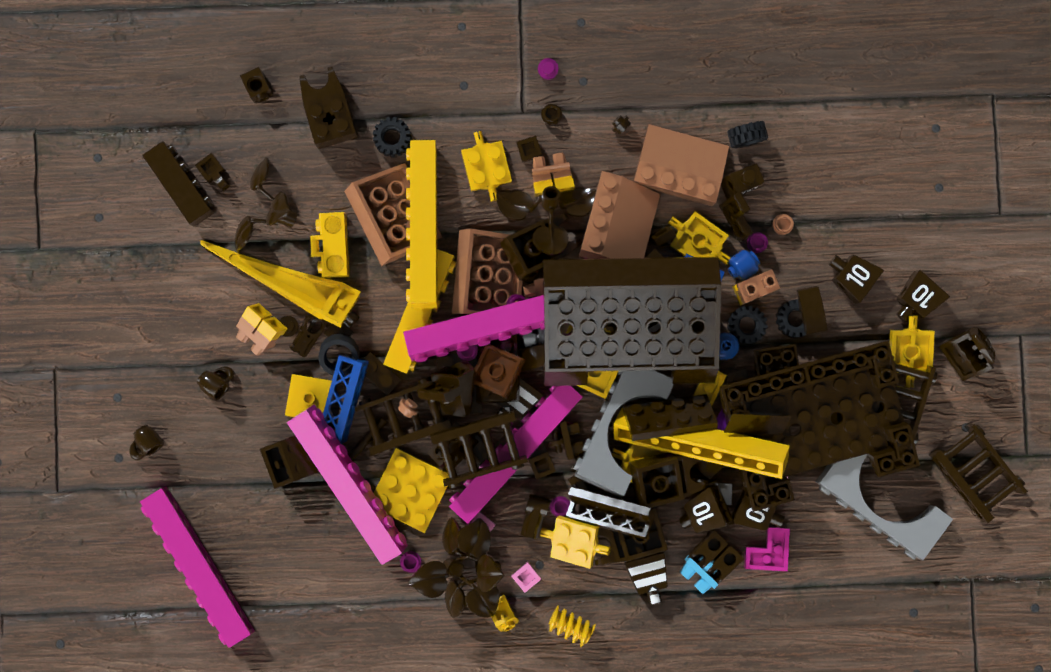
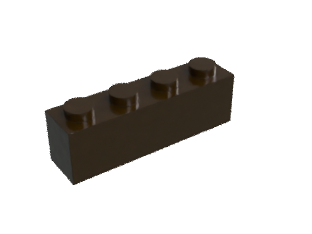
[142,141,215,227]

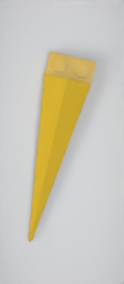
[200,240,361,328]

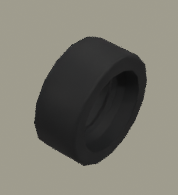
[318,334,360,376]

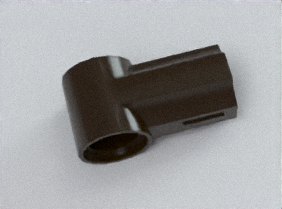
[520,494,550,540]

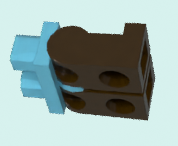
[680,529,744,594]

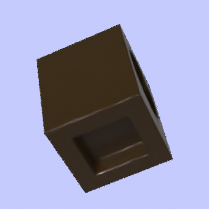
[240,67,273,103]

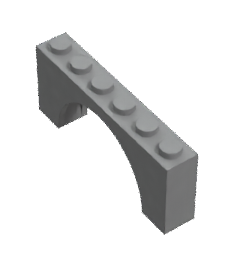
[573,370,674,498]
[815,454,953,560]

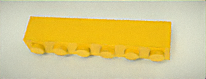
[383,249,457,374]

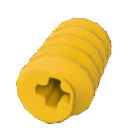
[548,605,596,647]

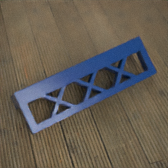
[323,355,369,444]

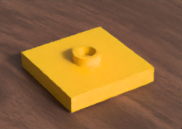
[285,374,332,421]

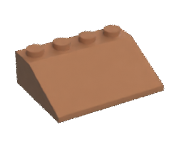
[633,124,729,206]
[344,163,442,266]
[579,171,660,259]
[452,229,523,315]

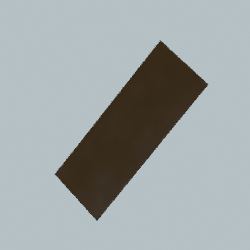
[724,414,792,435]

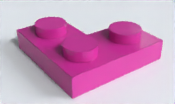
[744,527,790,571]

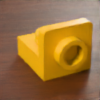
[491,595,519,632]

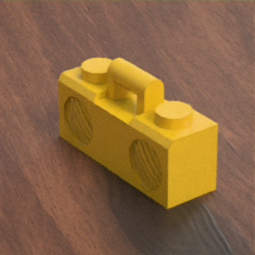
[310,212,350,278]

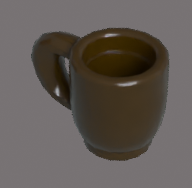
[197,366,234,401]
[129,425,164,461]

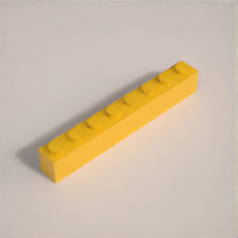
[406,140,438,309]
[614,408,790,479]

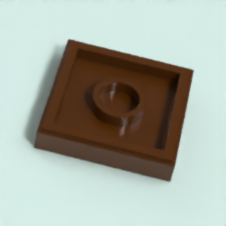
[474,344,525,399]

